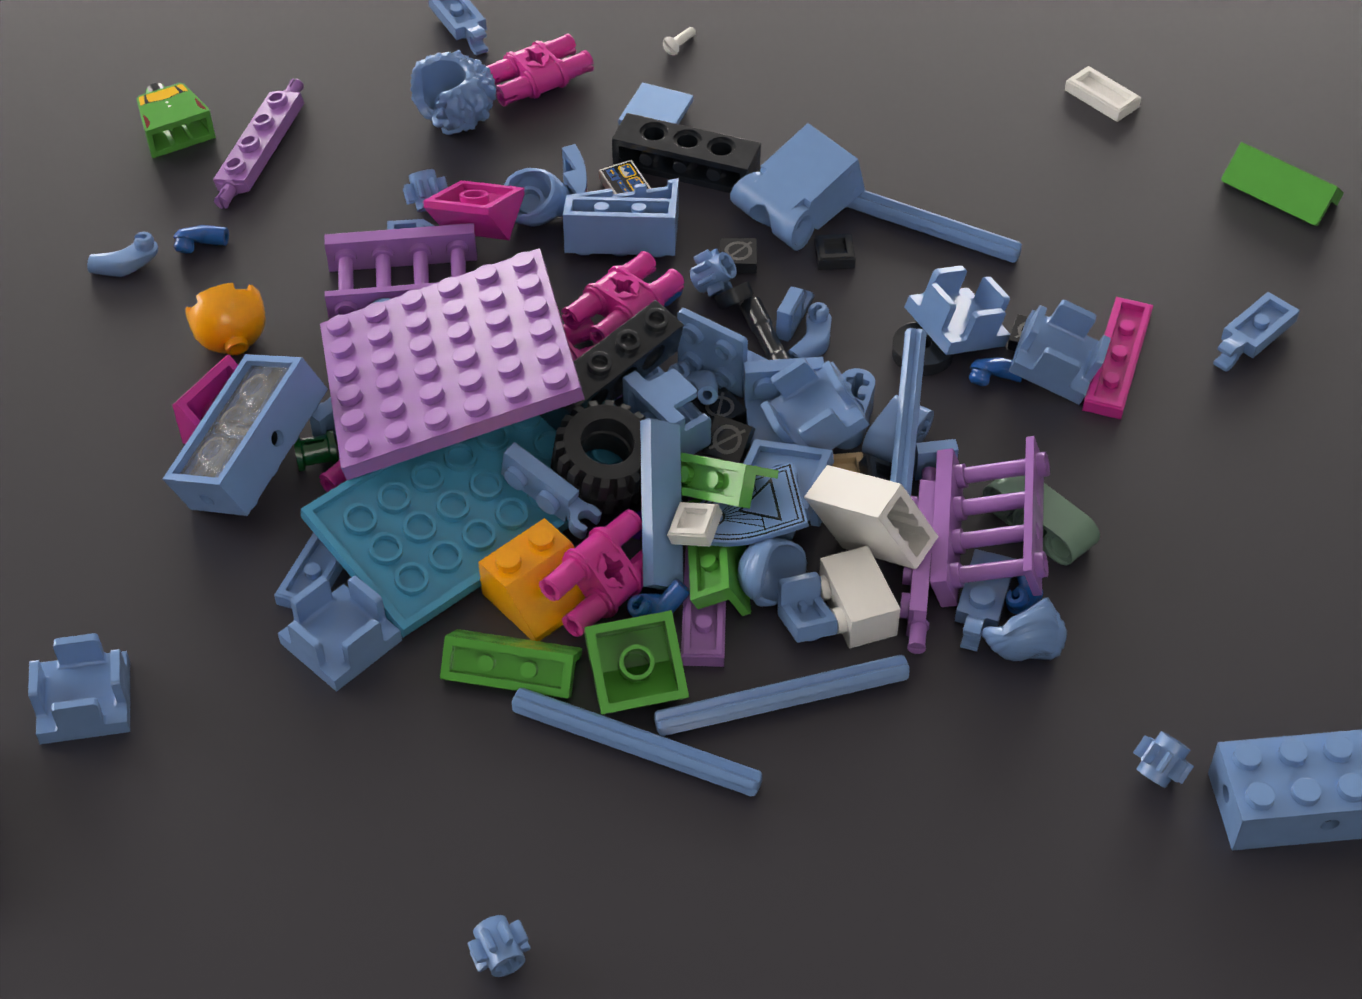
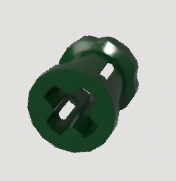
[294,429,339,471]

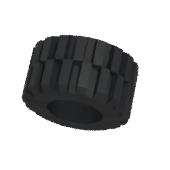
[551,400,645,514]

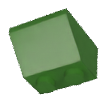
[584,610,689,715]

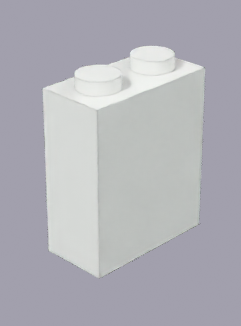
[804,465,939,570]

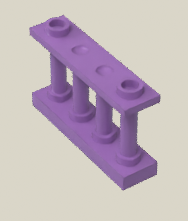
[325,223,477,320]
[930,436,1050,607]

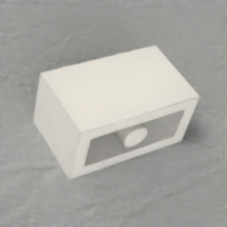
[819,545,900,649]

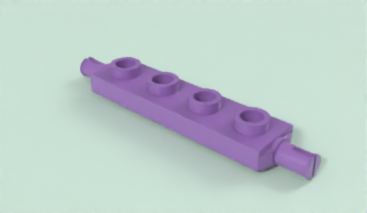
[213,78,304,209]
[899,467,936,654]

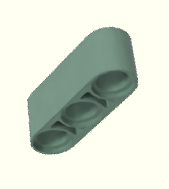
[982,475,1100,566]

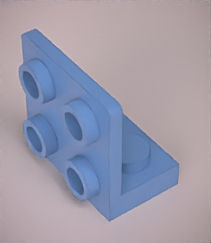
[677,308,768,398]
[743,357,824,447]

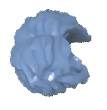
[410,50,497,135]

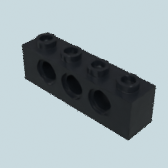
[612,113,761,193]
[540,300,684,431]

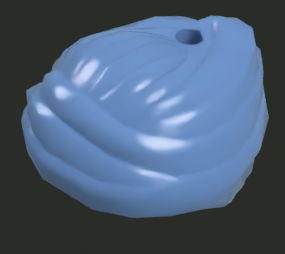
[504,168,570,227]
[737,536,807,607]
[981,597,1067,661]

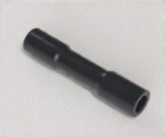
[740,297,791,360]

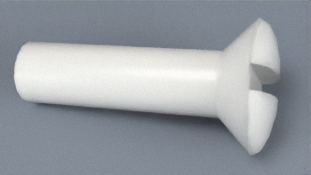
[663,27,696,55]

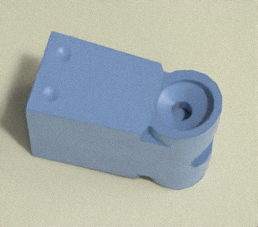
[730,123,865,251]

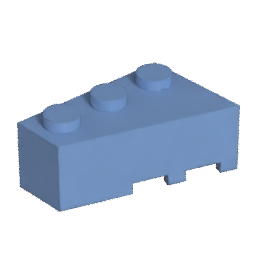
[563,178,679,257]

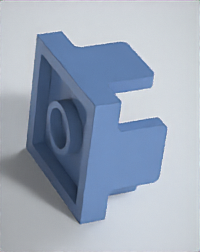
[904,266,1010,355]
[1009,300,1111,405]
[760,357,870,450]
[623,369,711,454]
[743,439,834,540]
[278,575,402,692]
[28,633,130,744]

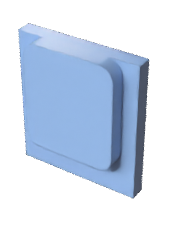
[618,82,693,125]

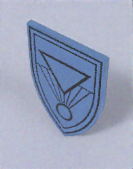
[700,462,809,547]

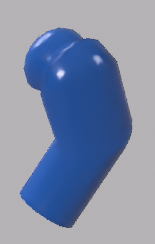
[173,225,229,254]
[969,357,1023,386]
[1005,576,1043,614]
[627,579,690,618]

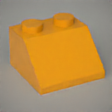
[478,518,585,641]

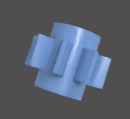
[403,169,448,212]
[690,249,737,297]
[1133,731,1194,788]
[467,915,531,977]

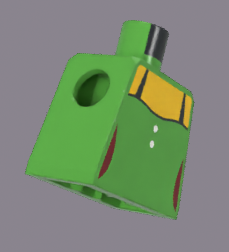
[137,82,216,158]

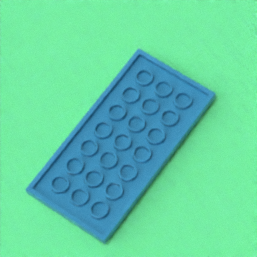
[301,360,623,638]

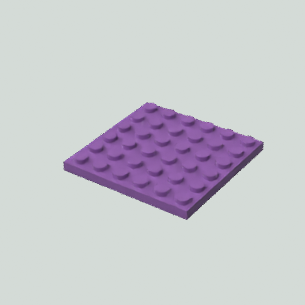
[320,248,585,480]

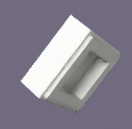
[667,502,723,547]

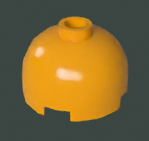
[185,283,266,355]

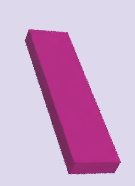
[1082,297,1154,420]

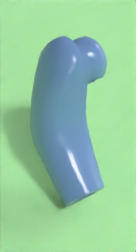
[87,232,158,277]
[787,302,832,359]
[668,361,718,405]

